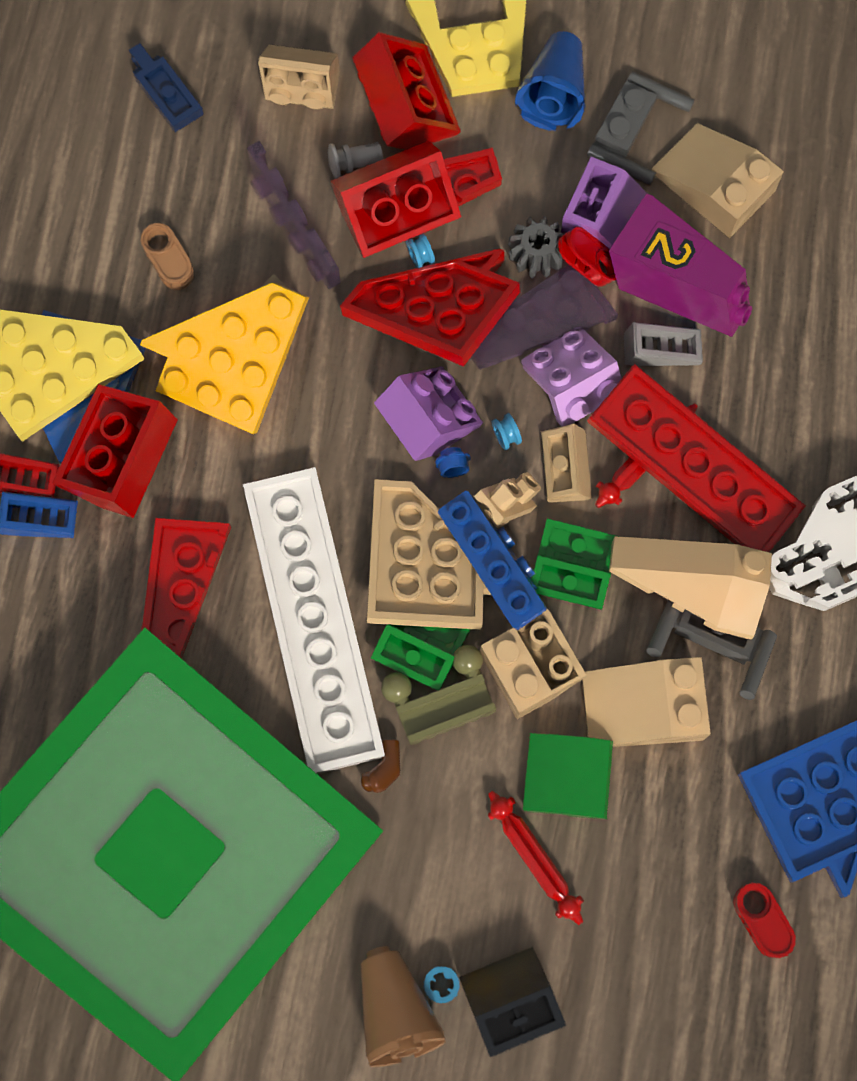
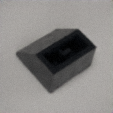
[459,947,567,1057]

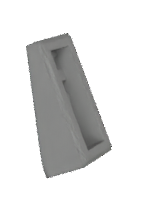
[624,322,703,366]

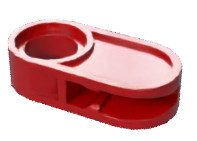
[558,227,616,287]
[733,883,796,958]

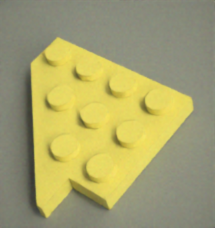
[0,310,144,442]

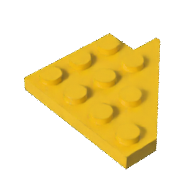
[140,283,309,434]

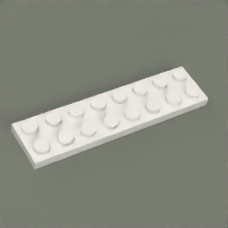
[243,467,385,774]

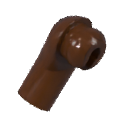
[361,740,401,793]

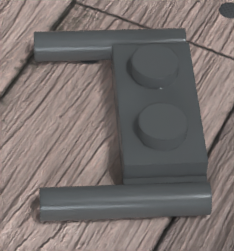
[587,71,695,185]
[647,600,777,700]

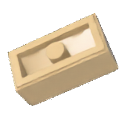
[541,424,592,503]

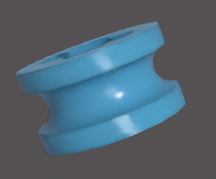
[406,233,435,268]
[491,413,522,450]
[424,966,460,1003]

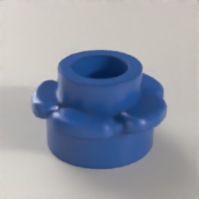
[435,447,471,478]

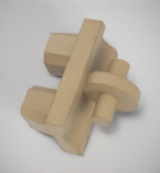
[474,472,541,528]

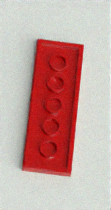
[587,364,806,552]

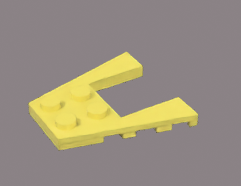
[405,0,526,97]

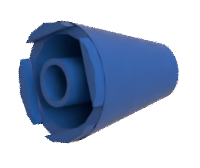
[515,31,585,131]

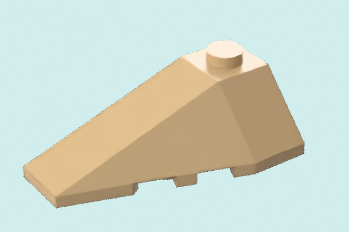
[609,536,772,640]

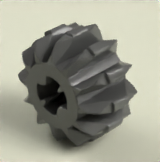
[508,216,565,279]

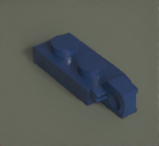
[129,43,204,133]

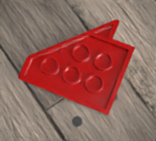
[340,248,520,367]

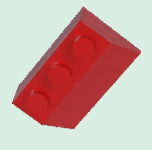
[352,32,461,150]
[330,141,461,258]
[52,384,178,518]

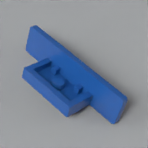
[438,491,547,630]

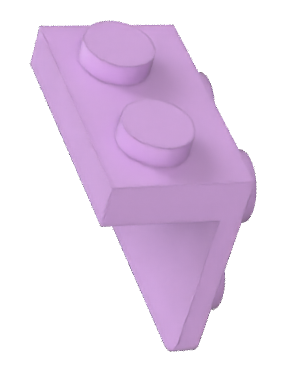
[521,328,621,426]

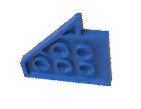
[738,720,857,898]

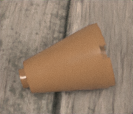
[361,946,445,1067]

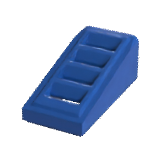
[0,492,78,538]

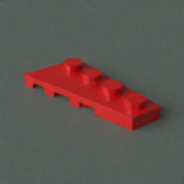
[142,518,231,659]

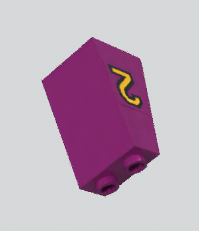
[609,193,752,337]

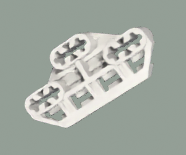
[769,476,857,611]

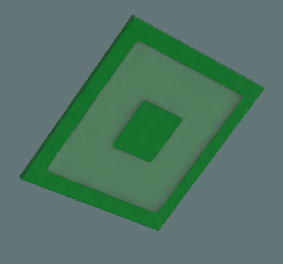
[0,628,383,1081]

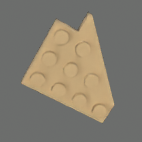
[367,479,491,630]

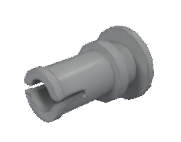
[328,142,383,179]

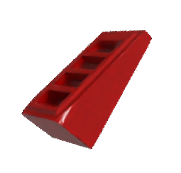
[0,453,60,498]

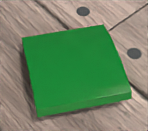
[532,518,620,610]
[371,624,471,691]
[523,733,613,819]

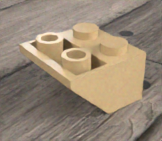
[258,45,340,109]
[480,609,587,719]

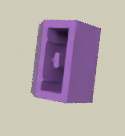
[561,157,646,249]
[374,367,483,461]

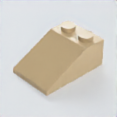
[651,123,784,238]
[582,657,710,747]

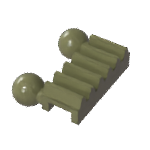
[381,645,496,745]

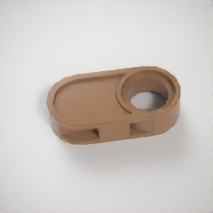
[141,223,194,290]

